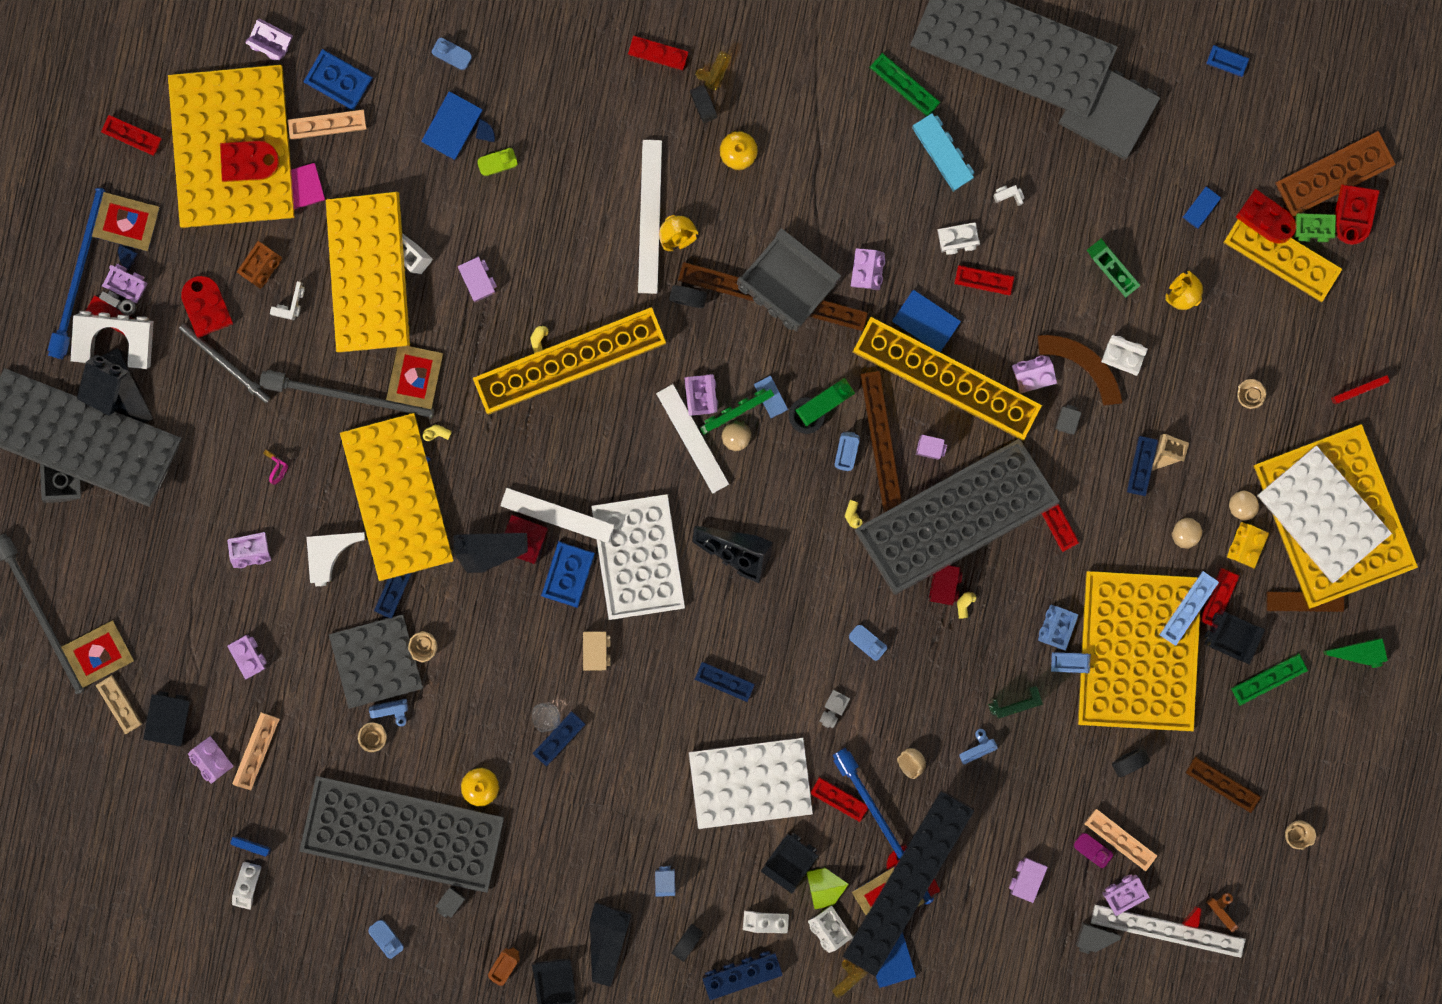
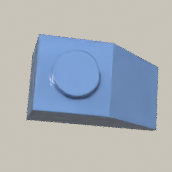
[655,866,675,896]

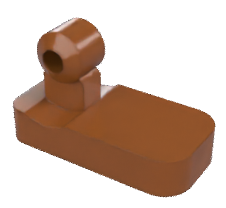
[1206,893,1238,933]
[488,948,520,986]

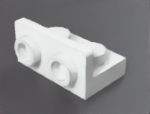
[937,223,980,255]
[1101,335,1148,376]
[808,906,853,953]

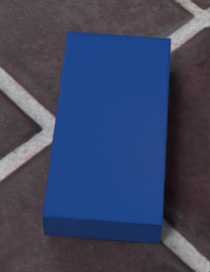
[1206,45,1249,77]
[1182,187,1221,229]
[230,836,271,857]

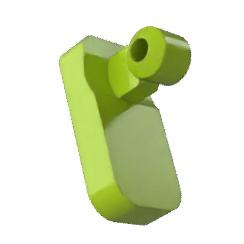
[478,148,518,176]

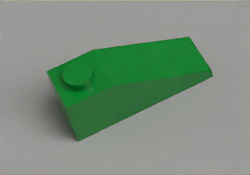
[1087,238,1141,298]
[796,378,855,426]
[1323,638,1388,668]

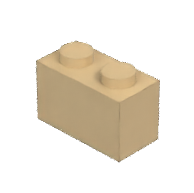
[583,631,611,671]

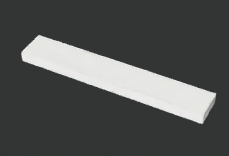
[656,384,729,494]
[501,488,615,543]

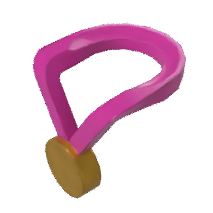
[263,450,288,485]

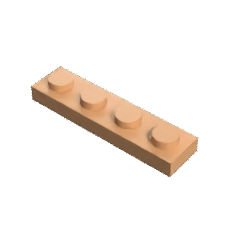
[288,110,367,140]
[232,712,279,790]
[1084,809,1157,871]

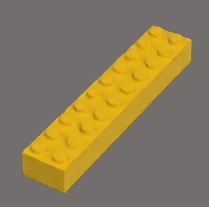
[473,307,666,415]
[853,317,1042,440]

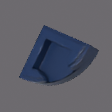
[476,119,495,143]
[118,244,138,270]

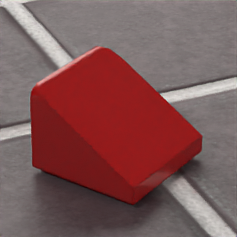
[1182,906,1202,928]

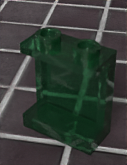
[988,685,1043,719]

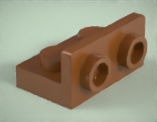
[237,241,282,289]

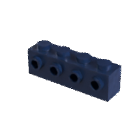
[702,950,783,1000]

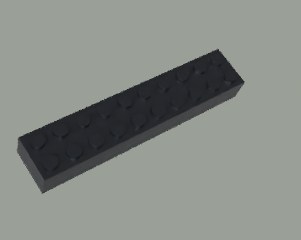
[842,789,974,977]

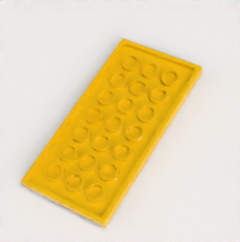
[326,192,410,353]
[340,413,454,581]

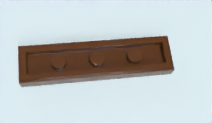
[1266,592,1344,612]
[1185,757,1261,813]

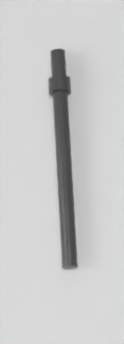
[179,323,271,403]

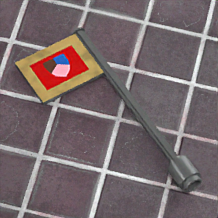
[260,346,443,419]
[0,533,134,694]

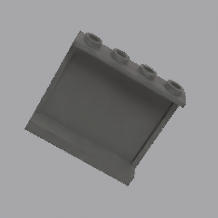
[1058,69,1160,160]
[737,228,841,332]

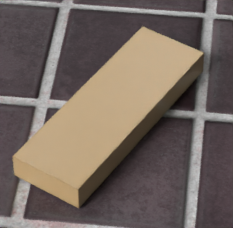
[96,675,143,734]

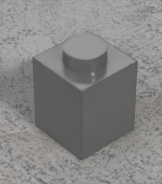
[1055,404,1081,435]
[436,887,466,918]

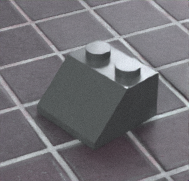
[40,464,81,503]

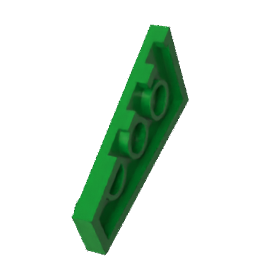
[700,388,774,435]

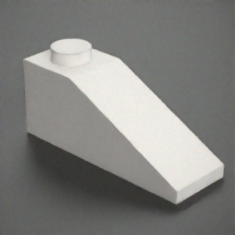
[402,233,433,274]

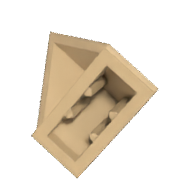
[1151,434,1189,471]

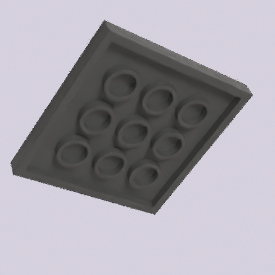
[329,615,423,709]

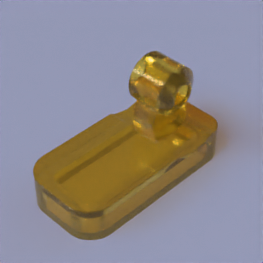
[696,51,731,91]
[832,959,867,998]

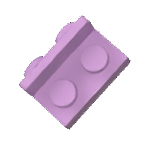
[227,532,271,568]
[227,635,267,680]
[1102,874,1150,916]

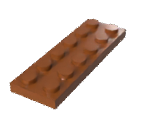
[1275,131,1396,217]

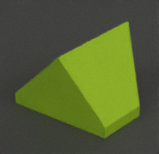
[807,868,849,909]

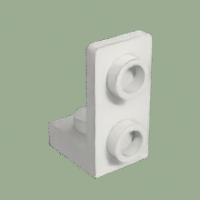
[270,281,305,320]
[232,862,261,910]
[743,911,789,933]

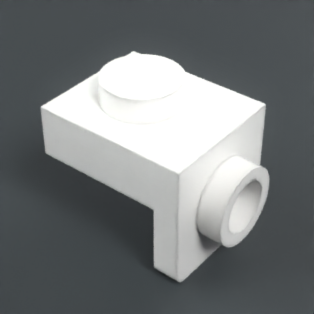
[993,185,1024,206]

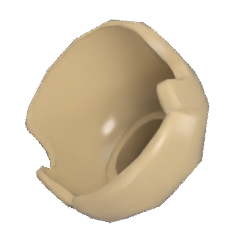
[1237,379,1267,409]
[722,420,751,451]
[1229,491,1259,521]
[1172,518,1202,549]
[408,631,437,662]
[358,722,387,752]
[897,748,926,779]
[1285,820,1317,850]

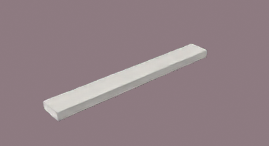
[638,140,662,294]
[1091,904,1245,958]

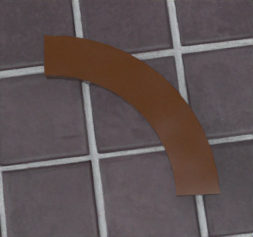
[1037,335,1122,406]

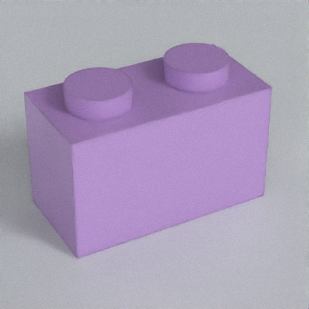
[458,257,497,302]
[916,435,947,460]
[1009,857,1047,903]

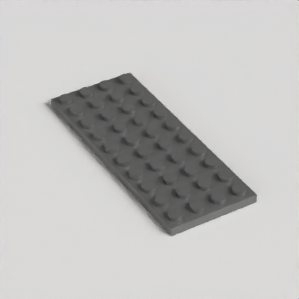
[910,0,1117,118]
[0,368,182,507]
[855,439,1060,595]
[299,776,504,893]

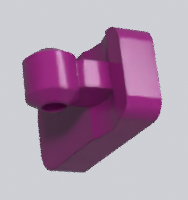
[1074,833,1113,868]

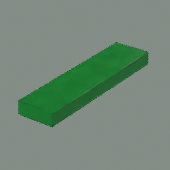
[870,53,940,116]
[1230,653,1308,706]

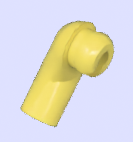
[530,326,549,354]
[423,425,452,441]
[845,500,863,528]
[957,592,976,619]

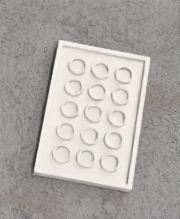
[1257,446,1392,584]
[592,494,685,620]
[689,738,813,829]

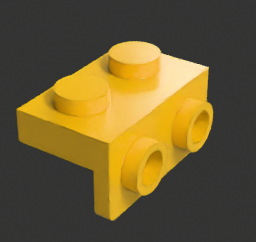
[1227,522,1269,569]

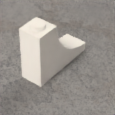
[307,532,367,587]

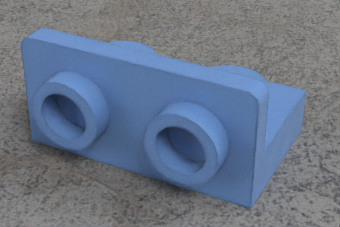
[1038,605,1079,651]

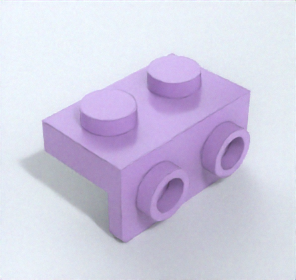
[246,18,293,60]
[851,249,885,290]
[102,264,148,304]
[1012,356,1057,394]
[685,374,718,416]
[188,736,234,784]

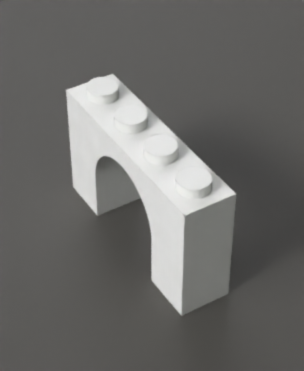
[71,311,154,369]

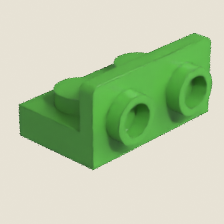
[1294,214,1336,242]

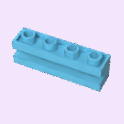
[912,113,974,192]

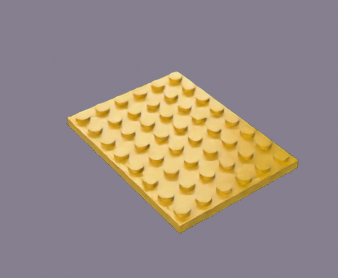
[168,65,295,228]
[1253,424,1418,609]
[1078,571,1200,731]

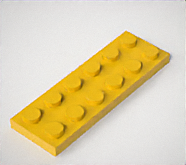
[1223,219,1342,302]

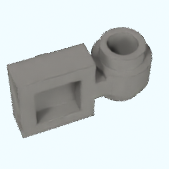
[99,291,137,316]
[819,690,850,728]

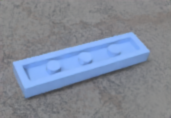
[1159,571,1219,646]

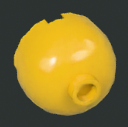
[720,132,757,170]
[659,215,698,251]
[1165,271,1203,310]
[461,768,499,806]

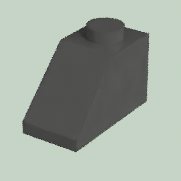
[1075,923,1121,954]

